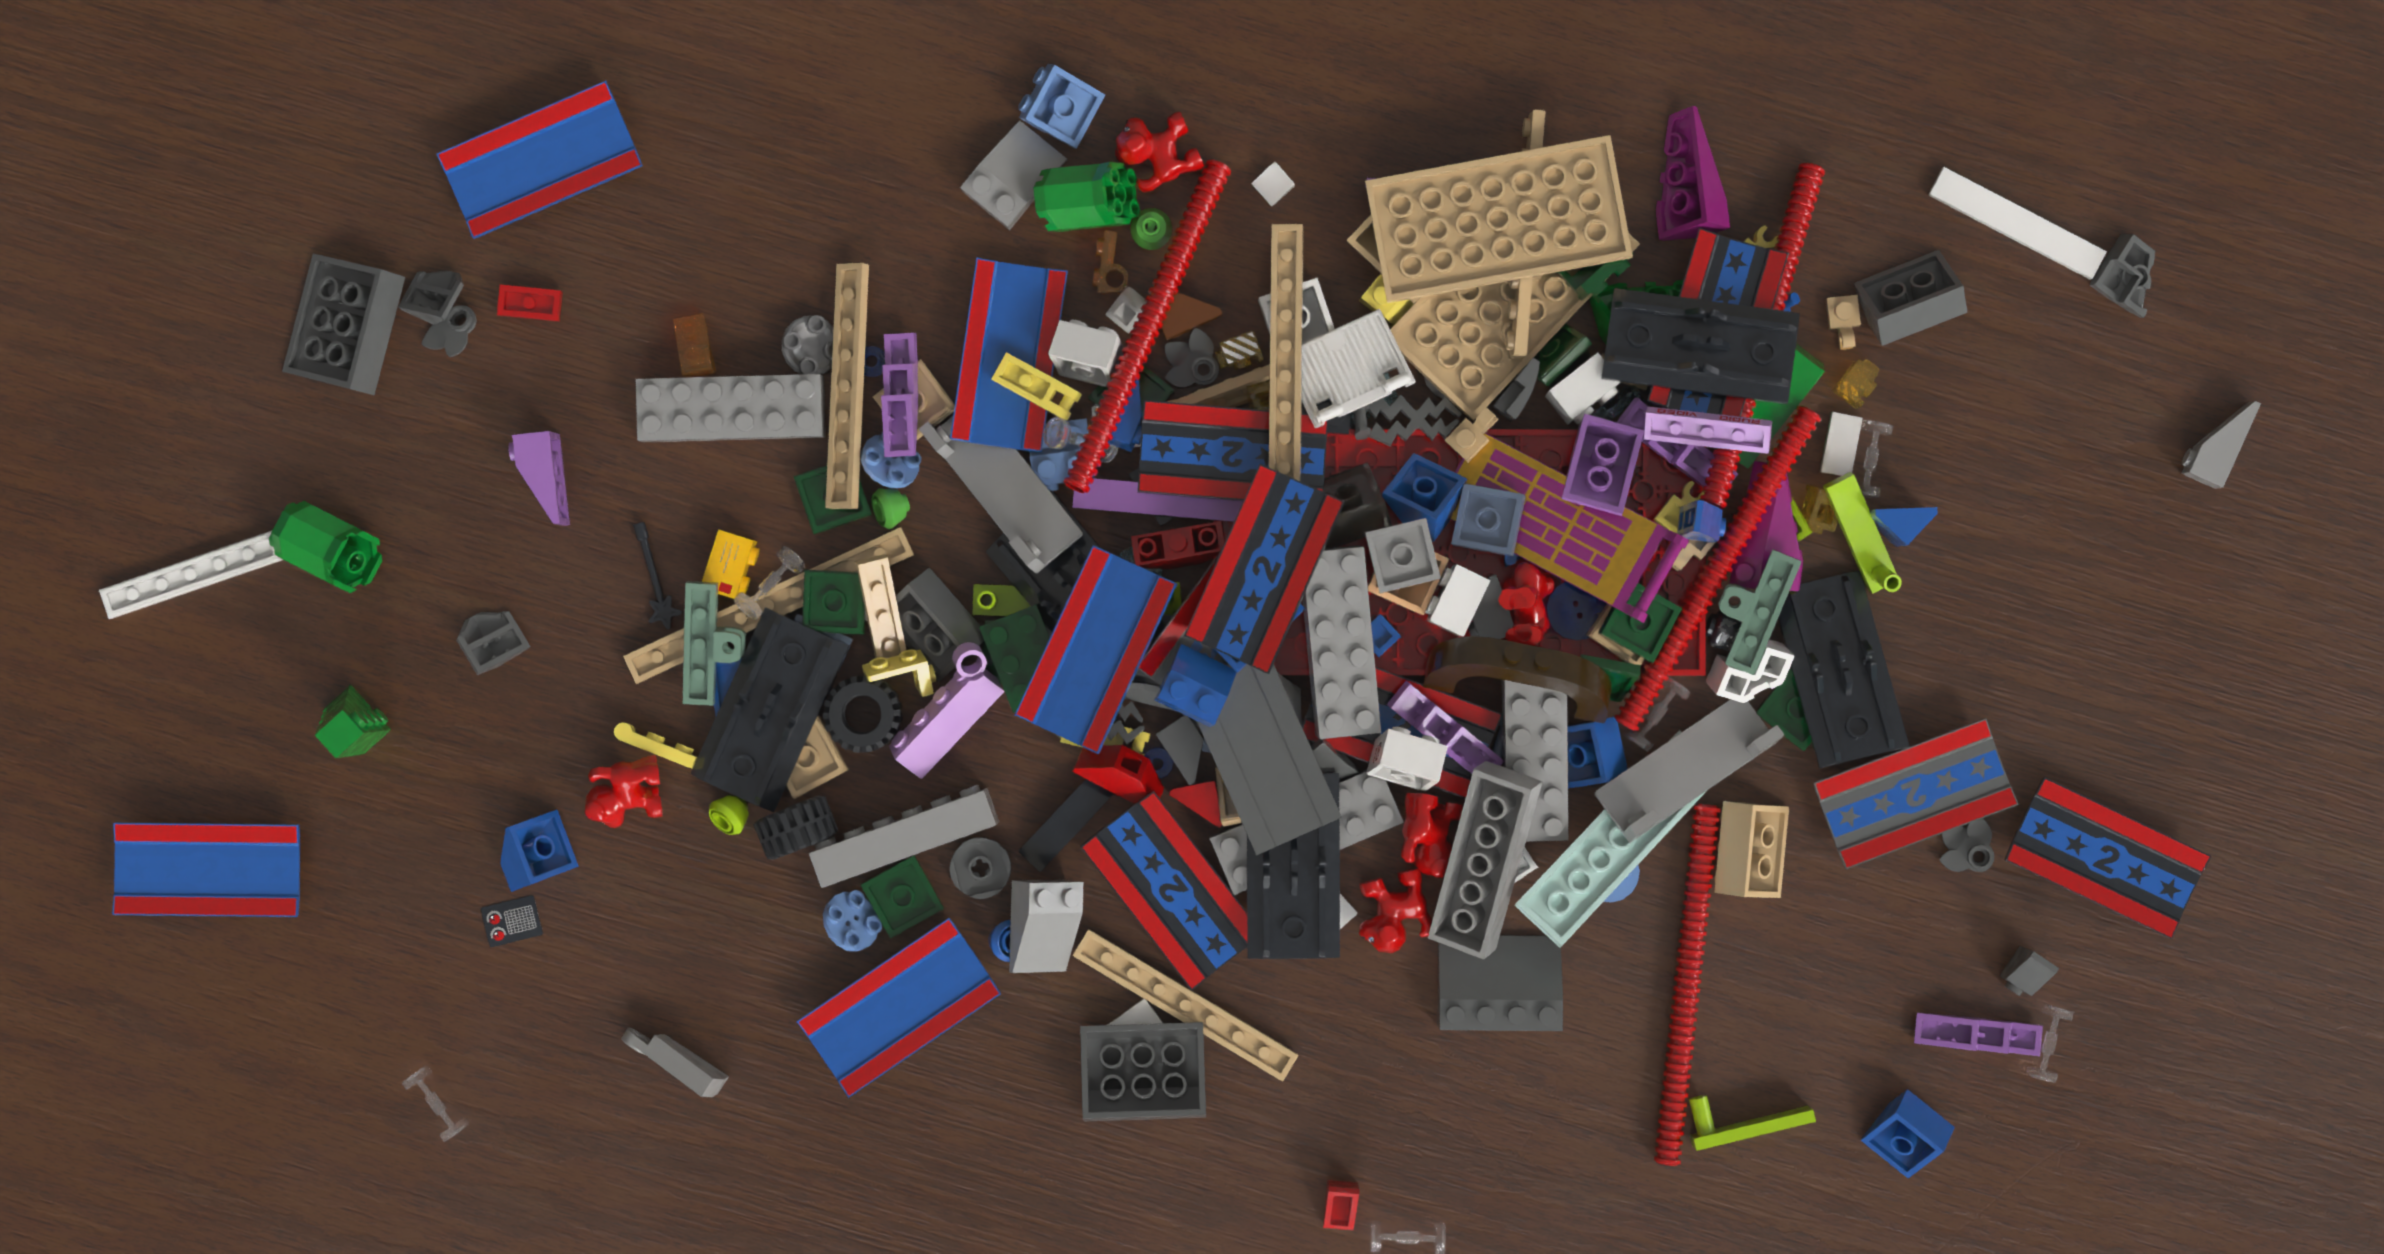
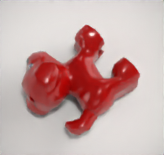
[1115,111,1204,192]
[1498,561,1554,646]
[584,755,662,828]
[1401,793,1464,879]
[1359,868,1432,953]

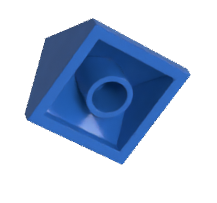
[1870,507,1938,547]

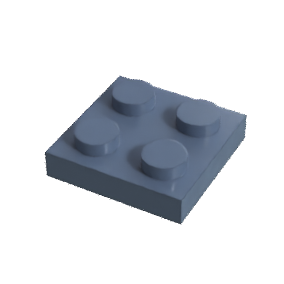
[1451,484,1526,556]

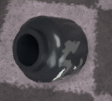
[1706,610,1741,652]

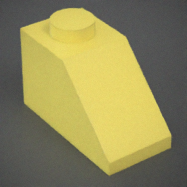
[1359,274,1414,328]

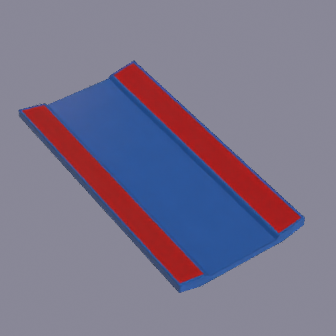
[436,81,643,239]
[950,258,1068,453]
[1015,545,1177,754]
[112,822,300,917]
[797,917,1001,1098]

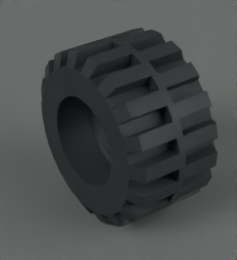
[823,675,903,753]
[753,795,839,860]

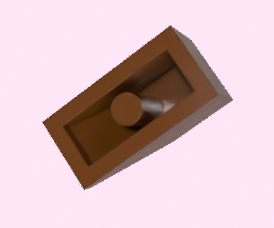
[1161,293,1223,341]

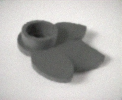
[421,305,477,357]
[1164,328,1219,388]
[1940,818,1994,872]

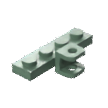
[1718,549,1802,676]
[683,581,746,706]

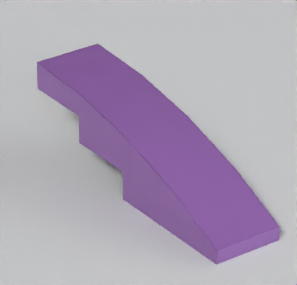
[881,333,918,457]
[1617,398,1738,487]
[1387,681,1504,774]
[1914,1012,2043,1056]

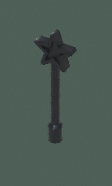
[633,522,683,629]

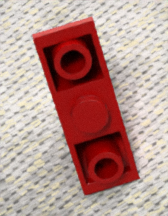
[1131,521,1225,569]
[1072,745,1164,804]

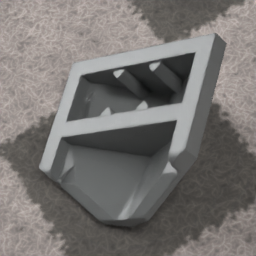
[398,270,464,325]
[456,611,531,675]

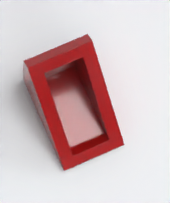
[1169,780,1222,828]
[1323,1180,1359,1230]

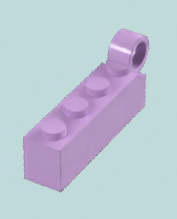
[889,642,1004,779]

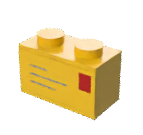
[702,529,760,599]

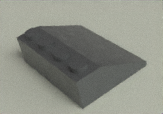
[282,254,405,395]
[1437,935,1563,1031]
[1080,1022,1206,1122]

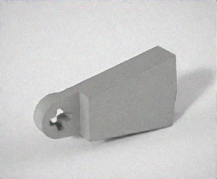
[621,1028,729,1097]

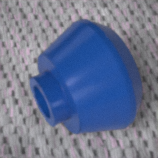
[988,920,1011,962]

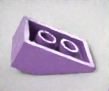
[1561,413,1644,516]
[509,431,570,526]

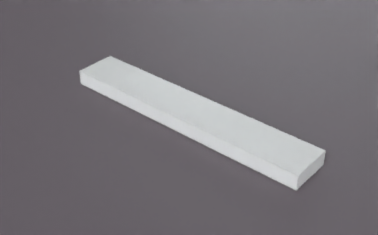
[1928,167,2107,280]
[99,531,283,619]

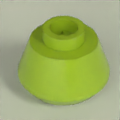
[709,795,749,835]

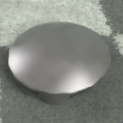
[782,315,834,375]

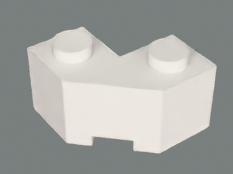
[1706,639,1794,703]

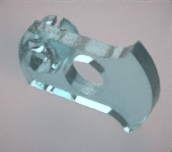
[1591,385,1646,421]

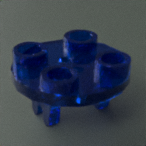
[1546,581,1607,640]

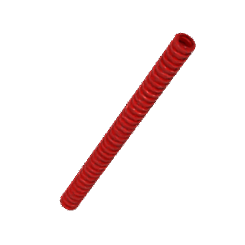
[1063,159,1231,493]
[1699,163,1825,509]
[1614,405,1822,731]
[1654,803,1721,1166]

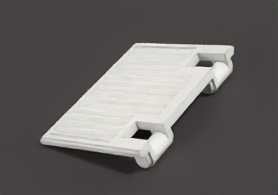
[1302,309,1416,428]

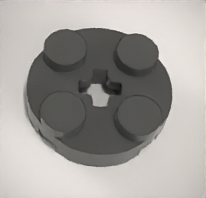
[950,837,1012,899]

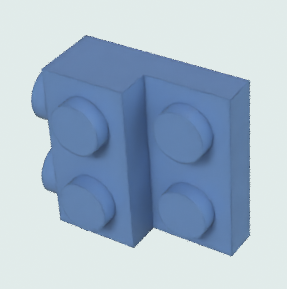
[1018,64,1105,149]
[1029,418,1095,491]

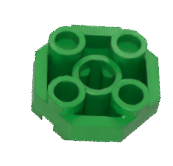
[1033,162,1140,232]
[269,501,382,593]

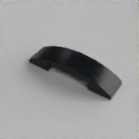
[1018,779,1114,872]

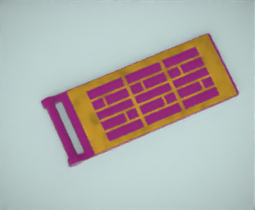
[1451,433,1689,623]

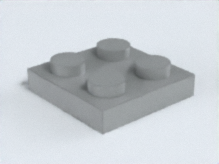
[1365,518,1441,593]

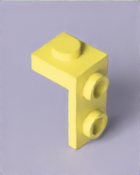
[862,650,936,697]

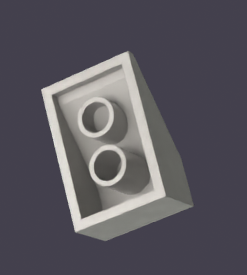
[960,121,1067,230]
[1009,879,1084,973]

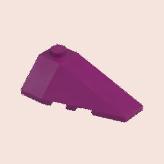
[1656,106,1730,241]
[1730,460,1803,591]

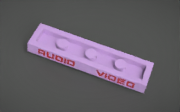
[1644,407,1772,454]

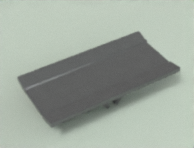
[1197,664,1342,855]

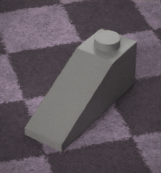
[2181,401,2261,489]

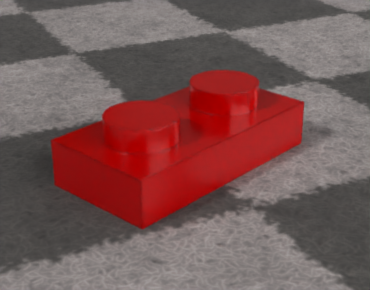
[497,284,563,322]

